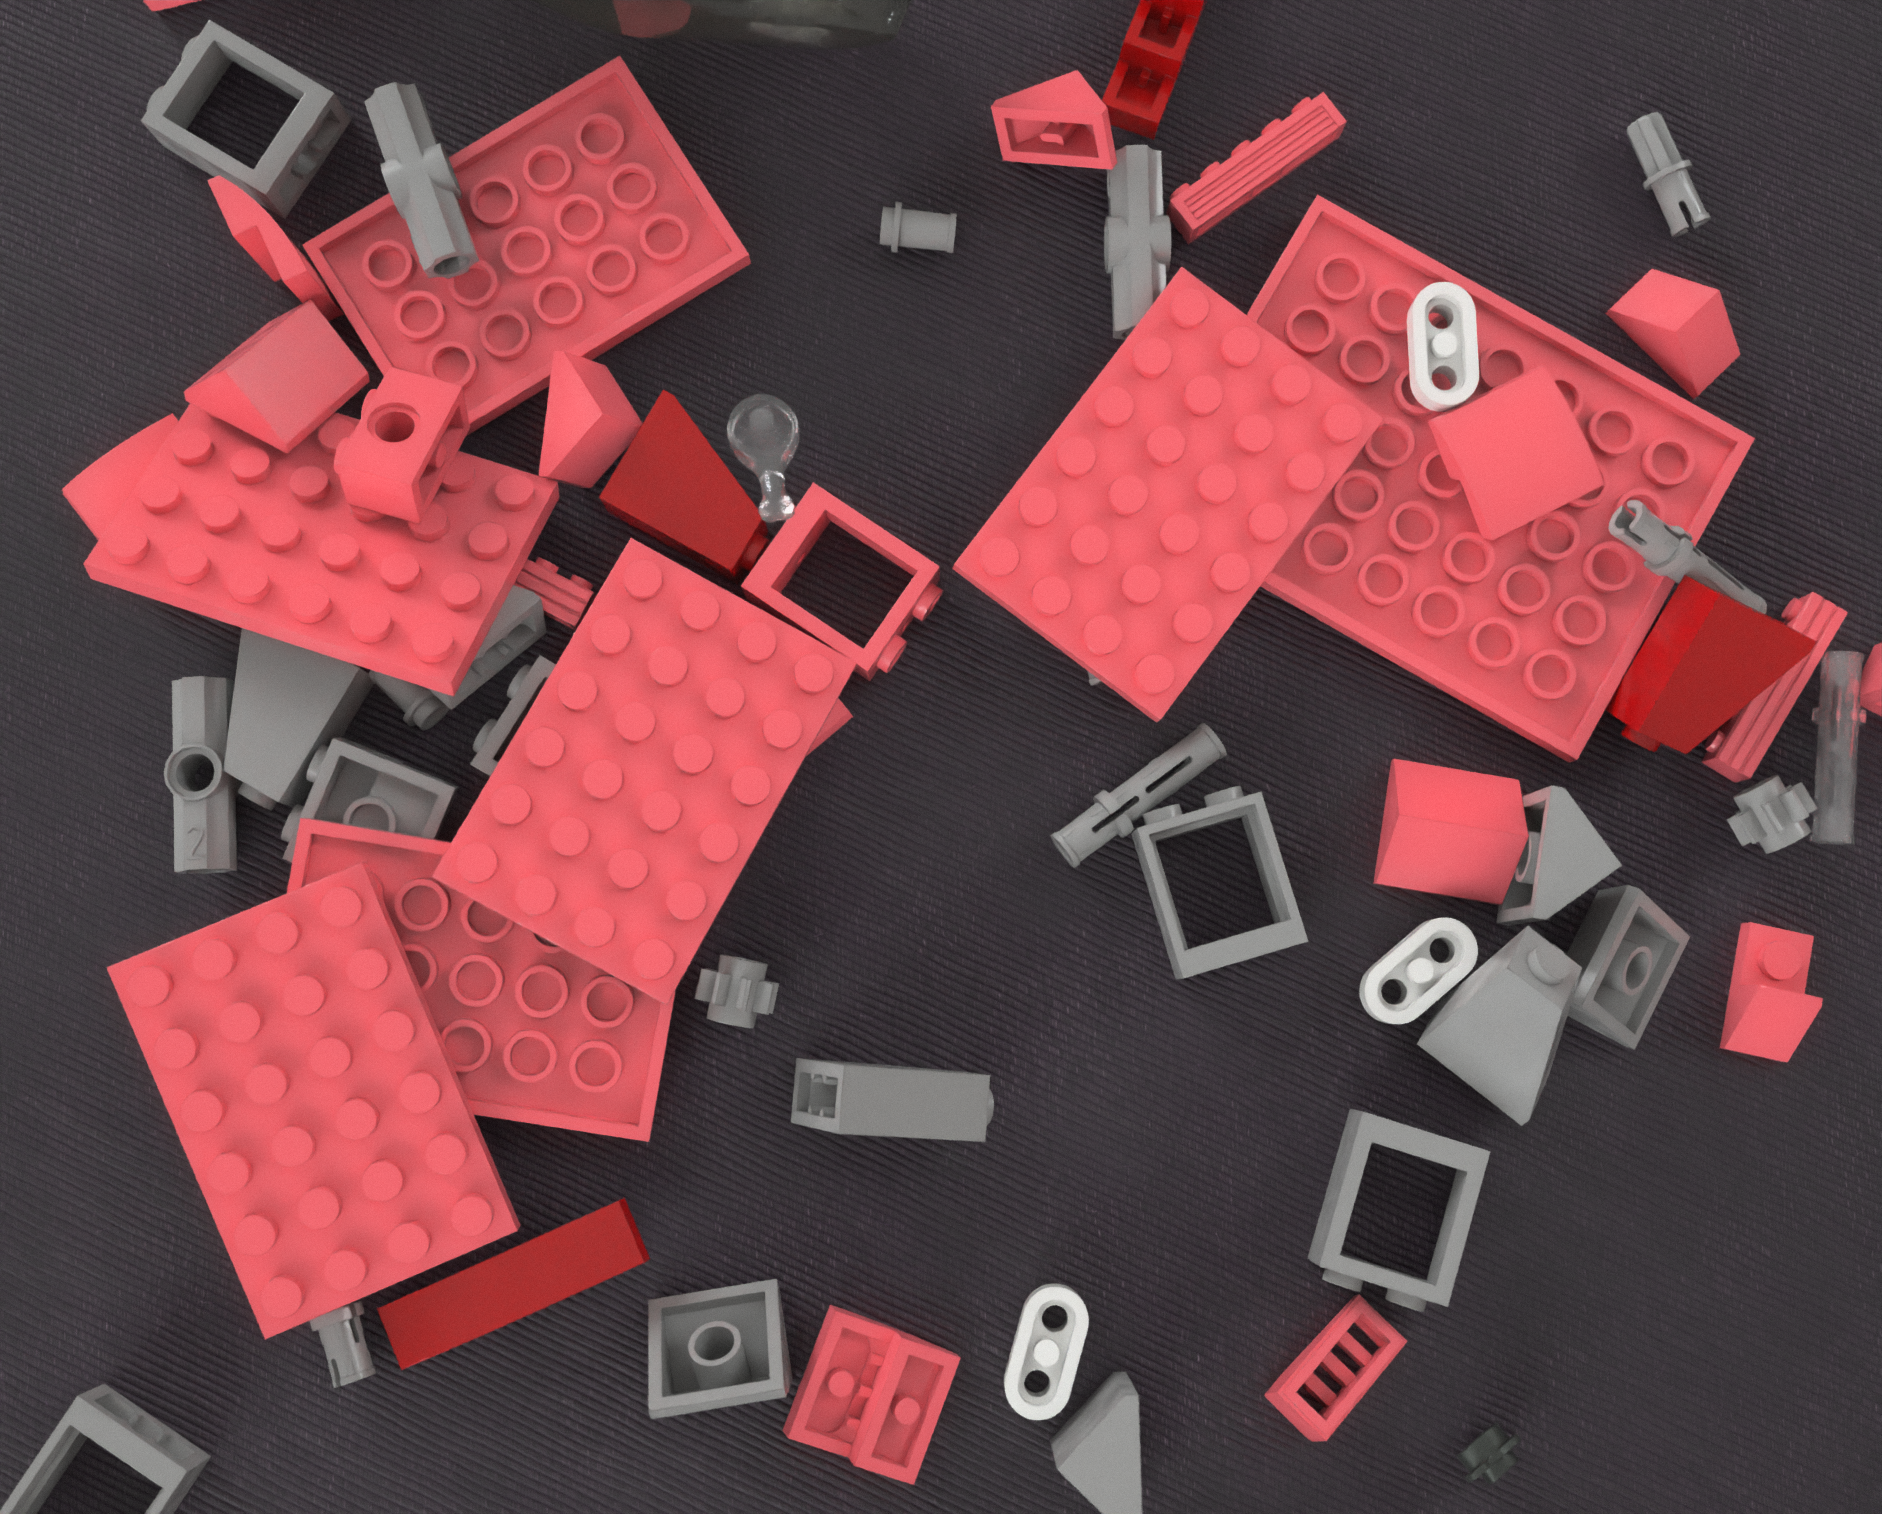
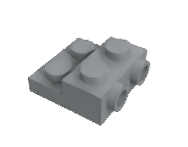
[281,738,459,862]

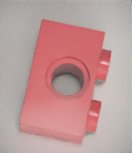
[334,367,470,524]

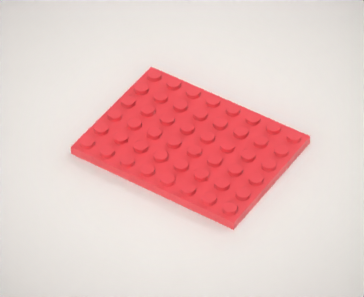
[1247,195,1755,763]

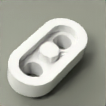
[1407,282,1479,412]
[1359,918,1478,1024]
[1004,1283,1089,1420]

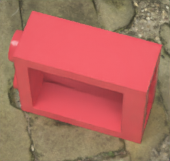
[741,482,943,681]

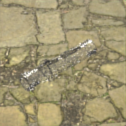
[1810,651,1867,845]

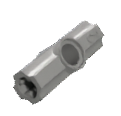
[364,82,480,279]
[1104,145,1171,340]
[164,676,243,874]

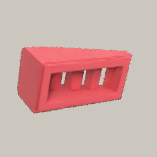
[1264,1294,1408,1442]

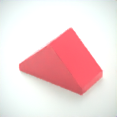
[991,70,1117,170]
[1605,269,1741,399]
[539,351,643,488]

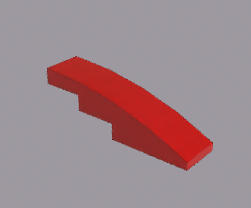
[1102,0,1207,140]
[377,1198,650,1370]

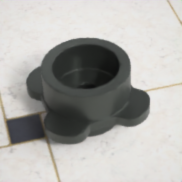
[1456,1422,1521,1485]

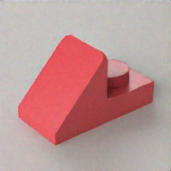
[1720,922,1823,1062]

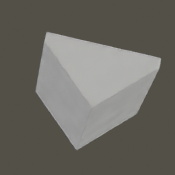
[1496,785,1622,926]
[1566,885,1690,1050]
[648,1279,793,1419]
[1050,1372,1142,1514]

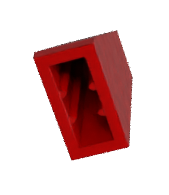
[599,390,771,584]
[1605,575,1817,754]

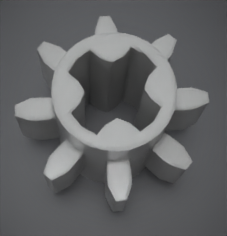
[1727,775,1817,854]
[695,954,779,1028]

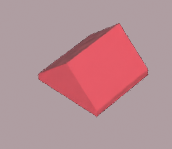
[184,299,370,454]
[1373,759,1529,905]

